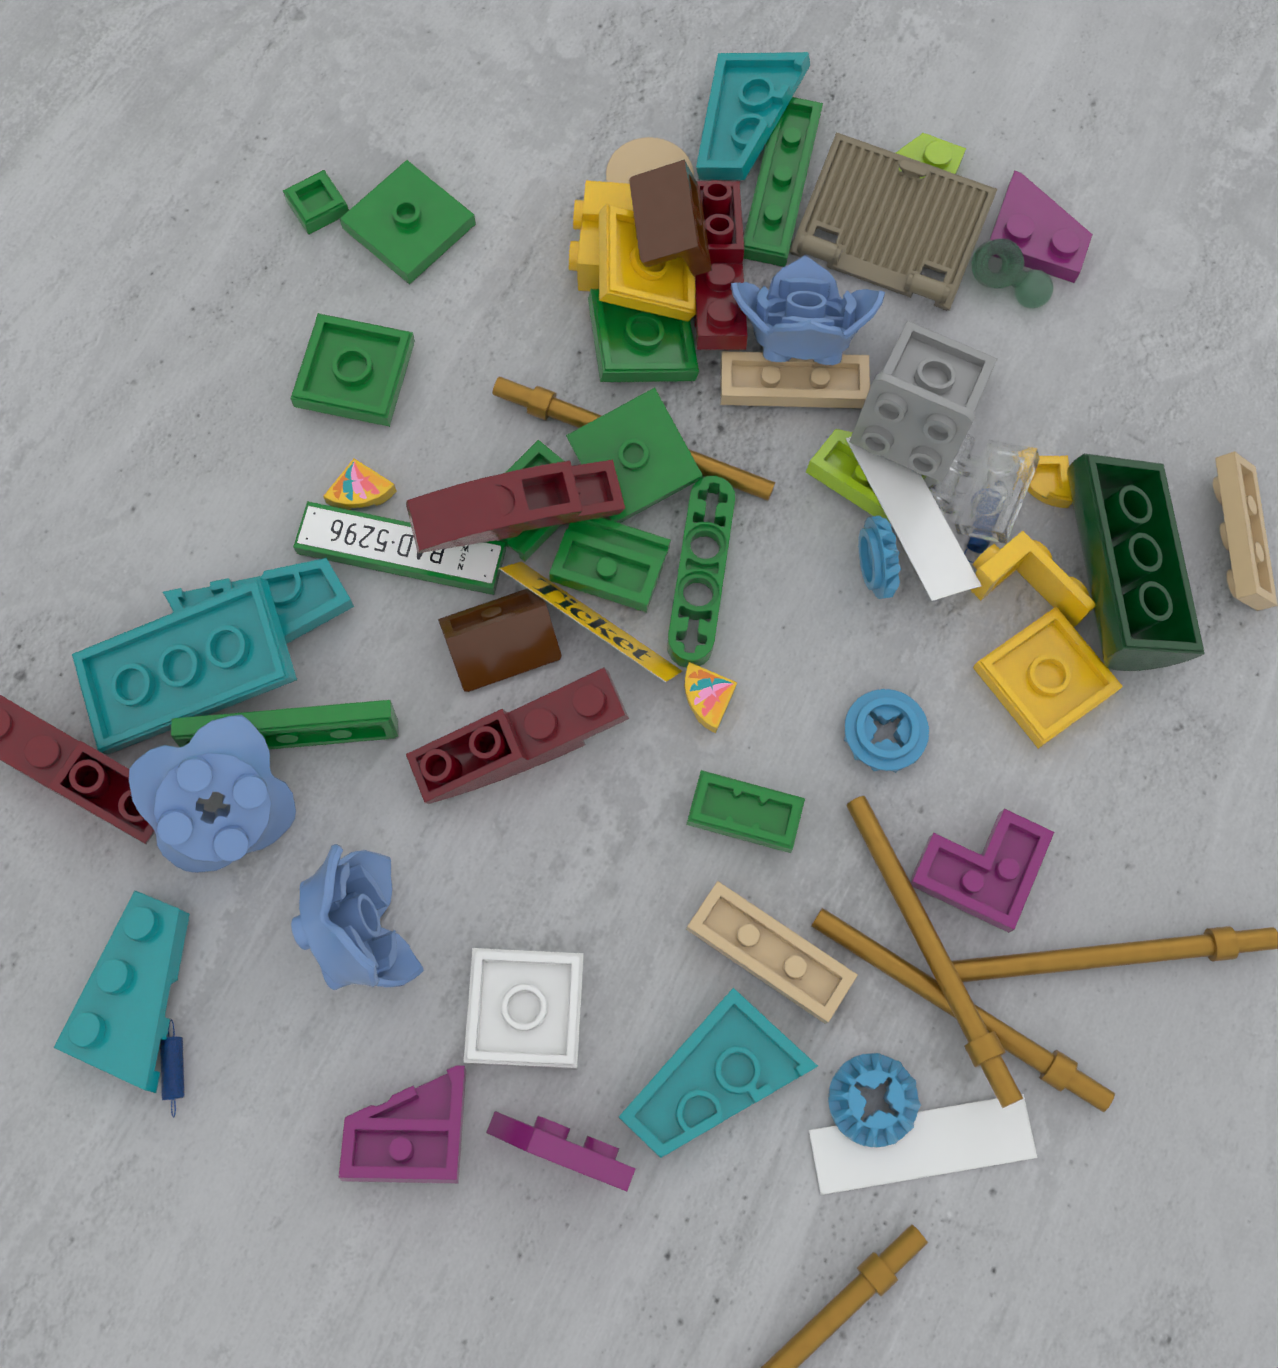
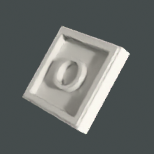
[464,948,584,1069]

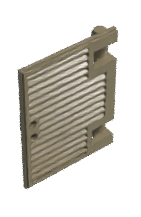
[789,132,998,311]

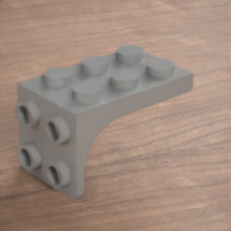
[849,320,998,483]

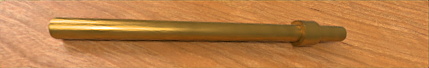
[492,376,776,501]
[846,796,1023,1108]
[811,908,1115,1112]
[952,926,1278,982]
[761,1224,928,1368]

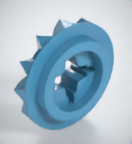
[858,516,901,599]
[844,689,929,773]
[828,1053,921,1147]

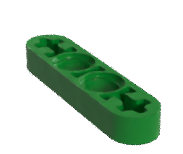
[667,476,735,668]

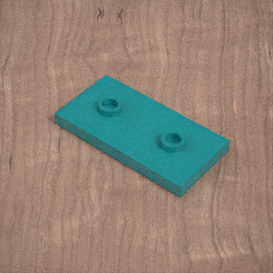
[72,578,297,755]

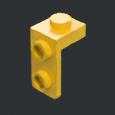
[970,531,1096,627]

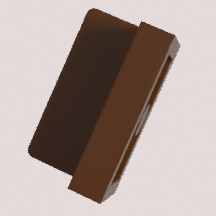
[629,159,712,276]
[438,588,562,692]

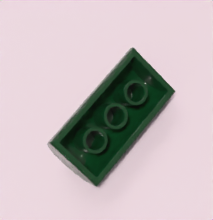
[1067,453,1205,671]

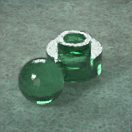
[972,239,1054,309]

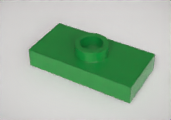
[686,770,805,853]

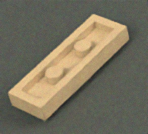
[720,351,870,408]
[1213,451,1278,611]
[686,881,858,1024]

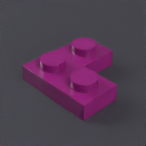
[910,808,1054,933]

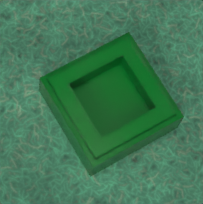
[283,170,349,235]

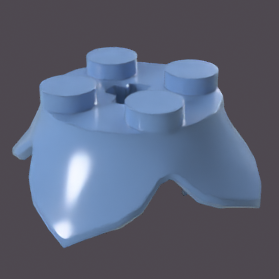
[731,255,885,365]
[129,715,296,873]
[291,844,424,990]

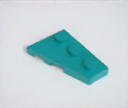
[696,52,811,180]
[163,558,354,644]
[54,890,190,1093]
[618,988,818,1158]

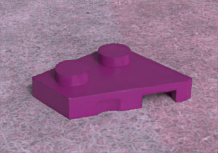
[984,170,1093,283]
[338,1065,466,1184]
[486,1111,636,1192]

